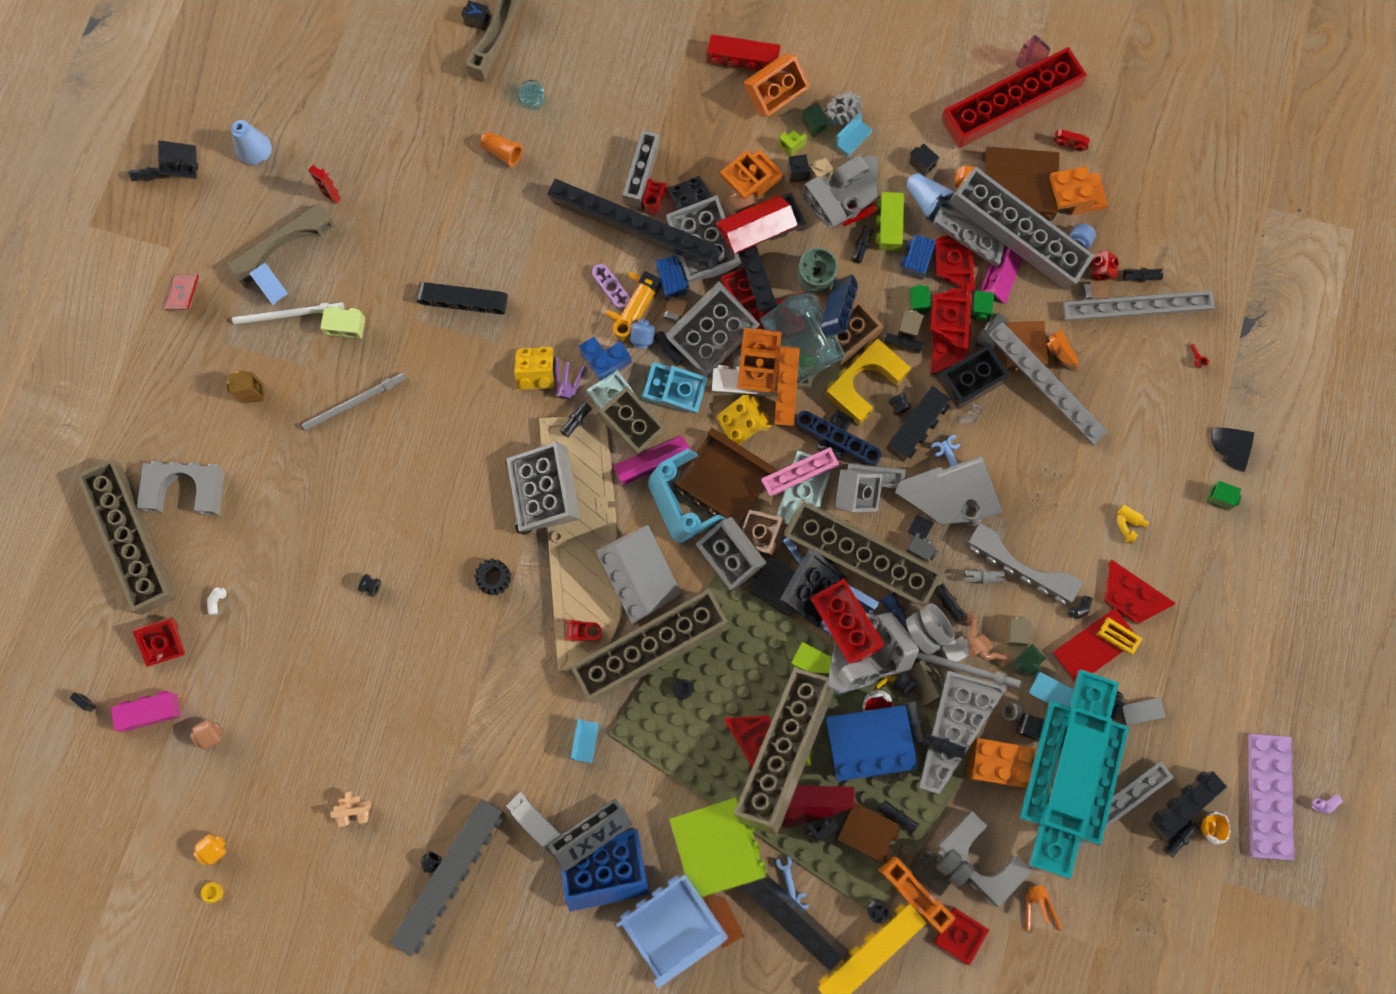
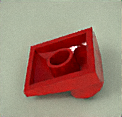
[721,268,756,309]
[132,617,185,667]

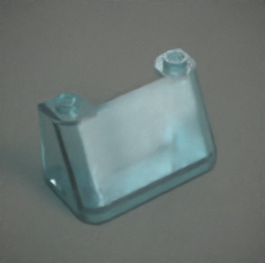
[760,293,844,384]

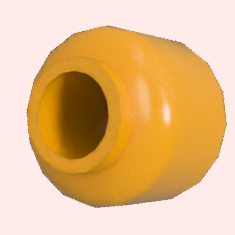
[194,834,226,865]

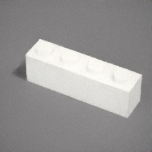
[712,365,779,397]

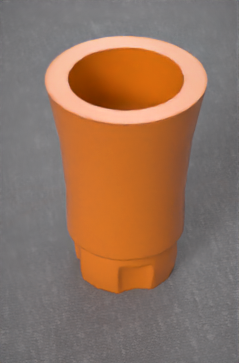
[480,131,523,167]

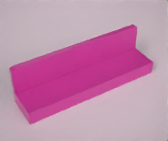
[980,245,1023,304]
[614,436,691,486]

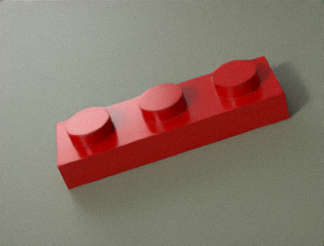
[308,165,341,204]

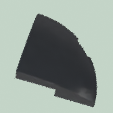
[1211,427,1255,472]

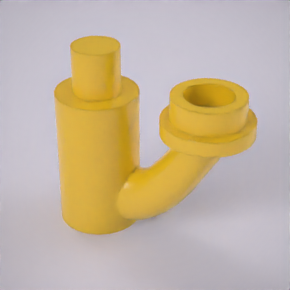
[1116,504,1149,544]

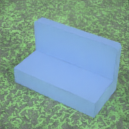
[250,263,288,305]

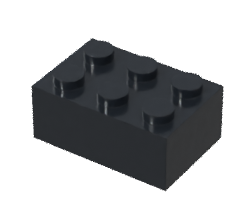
[938,345,1010,410]

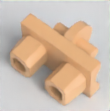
[330,792,371,827]

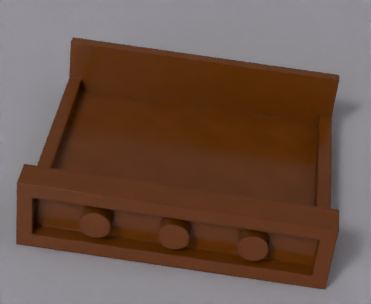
[983,146,1060,221]
[673,427,776,526]

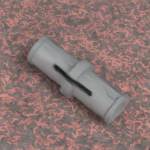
[963,569,1004,584]

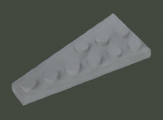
[919,671,1007,795]

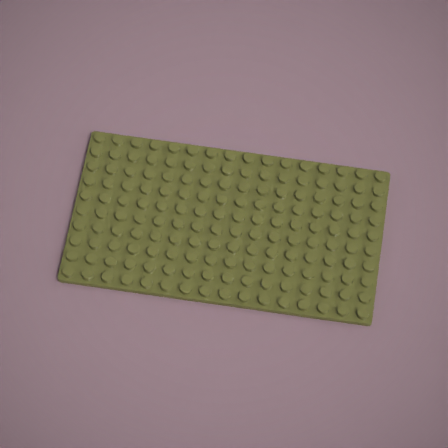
[610,573,969,910]

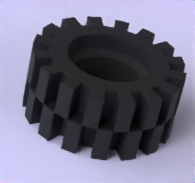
[474,559,511,595]

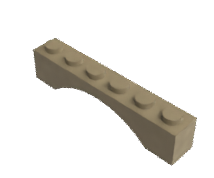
[465,0,522,81]
[227,203,336,288]

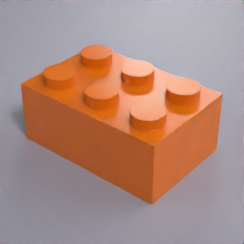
[743,53,810,117]
[965,738,1036,789]

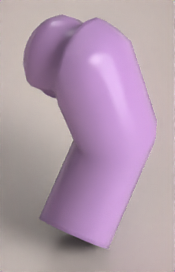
[1312,794,1343,814]

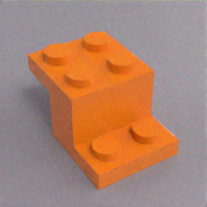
[720,149,784,201]
[1049,166,1108,215]
[737,327,782,393]

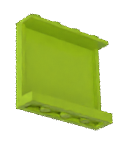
[669,797,767,897]

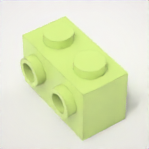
[320,307,365,339]

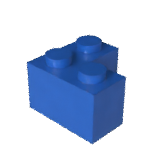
[579,336,632,381]

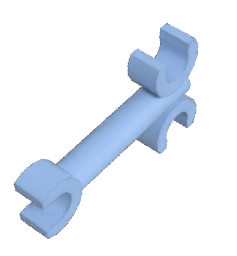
[930,435,961,466]
[783,537,804,565]
[777,857,809,909]

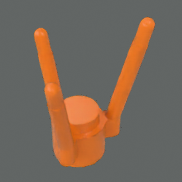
[1025,885,1062,931]

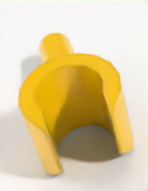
[874,674,898,690]

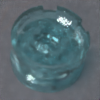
[519,80,545,110]

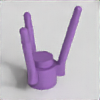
[555,357,586,400]

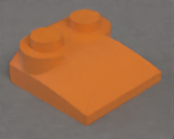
[1046,329,1079,371]

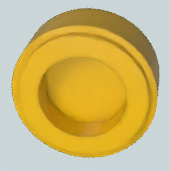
[201,882,223,903]

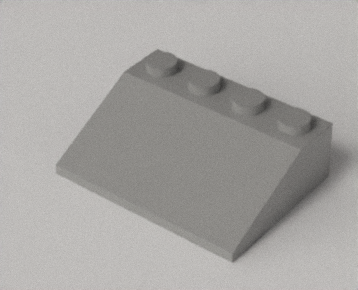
[666,195,743,282]
[666,281,760,377]
[506,442,580,532]
[595,524,681,623]

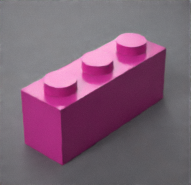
[111,690,181,733]

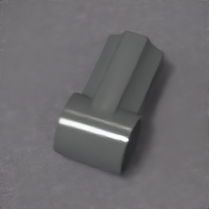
[975,313,1007,350]

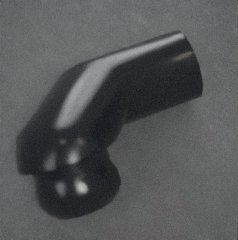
[817,441,843,460]

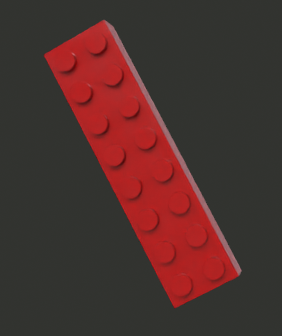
[941,46,1087,148]

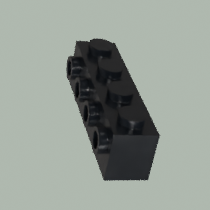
[1147,771,1227,840]

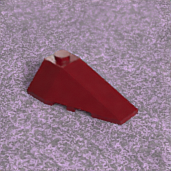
[780,785,855,828]

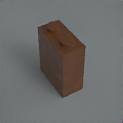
[835,802,900,862]

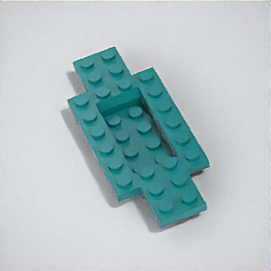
[1019,670,1129,880]

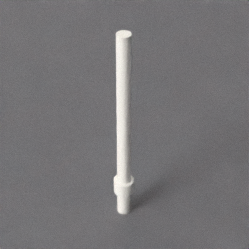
[232,302,345,325]

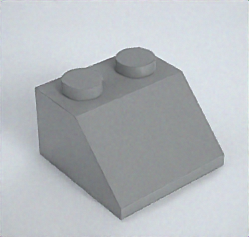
[835,470,883,512]

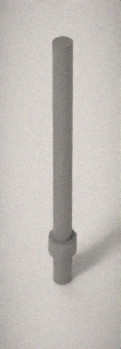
[302,373,407,431]
[916,651,1021,688]

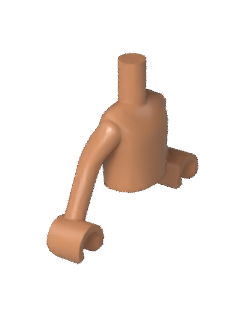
[964,611,1013,667]

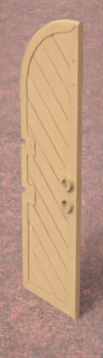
[539,414,623,673]

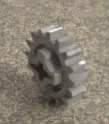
[824,91,863,125]

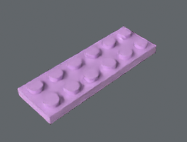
[1248,734,1294,860]

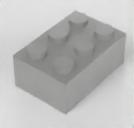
[696,517,766,590]

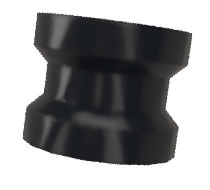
[888,393,912,416]
[358,574,381,597]
[893,672,918,698]
[867,899,890,924]

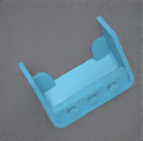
[648,449,727,543]

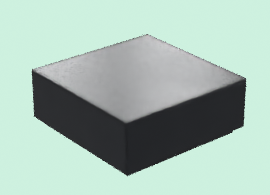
[830,410,853,431]
[907,514,934,539]
[69,693,97,712]

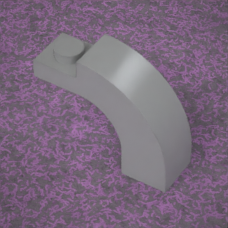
[506,791,562,857]

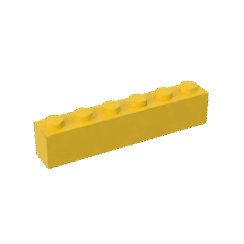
[817,903,927,994]

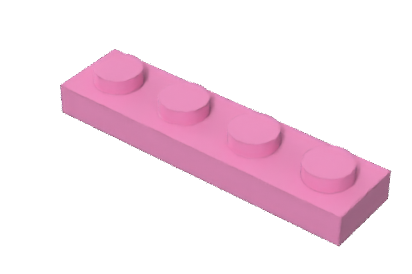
[761,447,839,498]

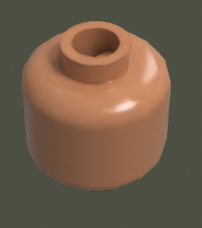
[730,190,756,213]
[190,719,223,749]

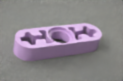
[592,264,630,311]

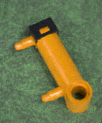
[605,271,661,343]

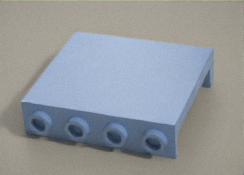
[616,874,728,988]

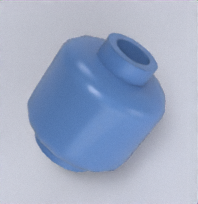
[1069,223,1096,249]
[629,319,655,348]

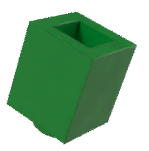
[908,284,931,314]
[970,290,994,321]
[1207,481,1242,510]

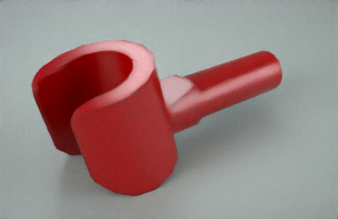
[1190,344,1209,368]

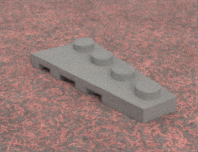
[933,206,1004,267]

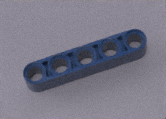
[821,274,858,338]
[795,411,881,466]

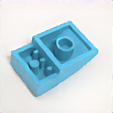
[641,362,708,413]

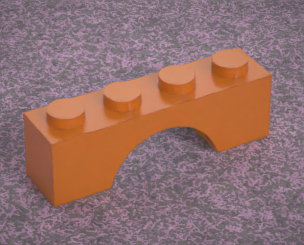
[774,346,800,426]
[877,856,955,933]

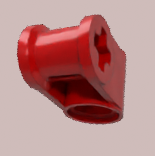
[642,177,667,215]
[564,620,603,642]

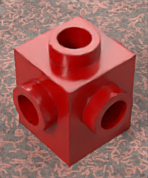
[1090,250,1119,281]

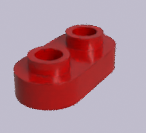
[1053,130,1090,152]

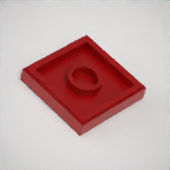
[933,907,990,966]

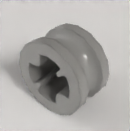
[1002,703,1022,721]

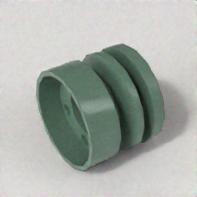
[797,247,838,295]

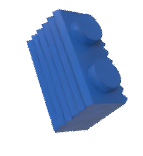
[901,234,936,279]
[656,255,690,300]

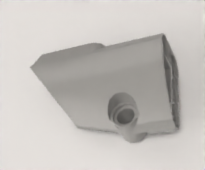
[802,155,878,228]
[895,456,1003,525]
[827,612,918,693]

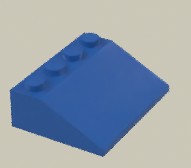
[825,705,917,782]
[561,829,650,912]

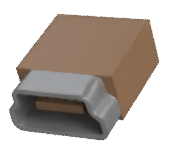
[1082,281,1109,300]
[663,296,688,323]

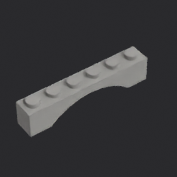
[966,523,1083,605]

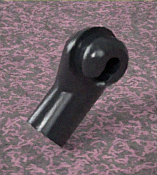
[1068,596,1093,620]

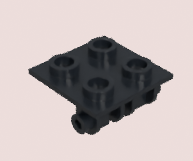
[158,140,198,179]
[666,176,713,210]

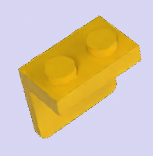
[514,347,555,390]
[717,395,772,445]

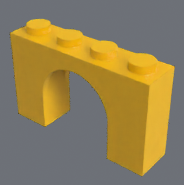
[825,338,911,426]

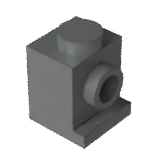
[906,533,938,562]

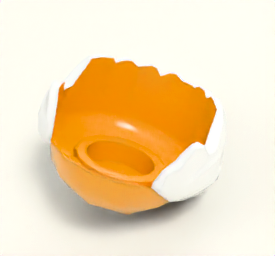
[1200,811,1231,845]

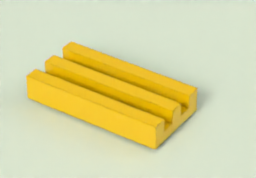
[1097,618,1143,656]

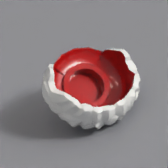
[862,690,893,711]

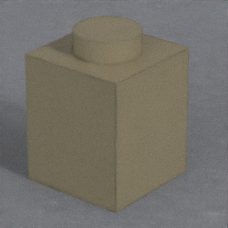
[897,310,923,340]
[1006,616,1031,646]

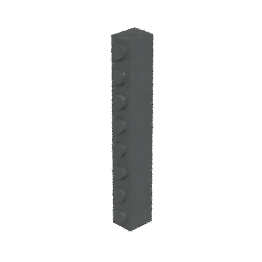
[390,799,505,956]

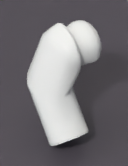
[207,587,226,615]

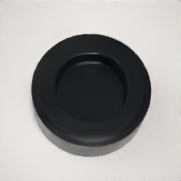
[673,679,693,699]

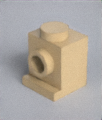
[809,157,833,180]

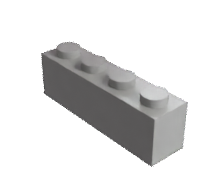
[622,130,660,209]

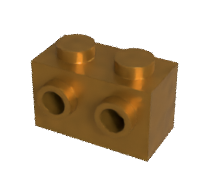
[226,370,264,403]

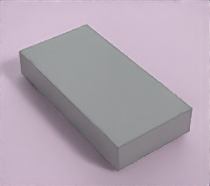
[1121,698,1166,726]

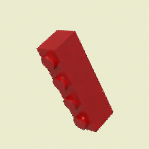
[707,34,781,70]

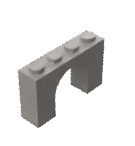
[137,461,225,516]
[936,811,1032,907]

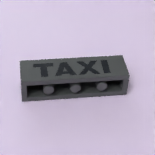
[547,798,632,872]

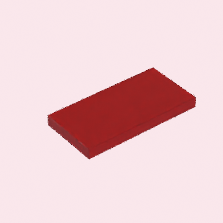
[1052,608,1136,683]

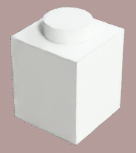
[939,636,970,662]

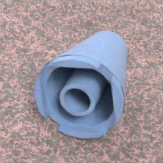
[231,120,272,165]
[907,173,955,222]

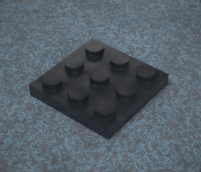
[780,548,847,627]

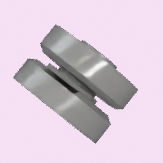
[906,603,955,655]

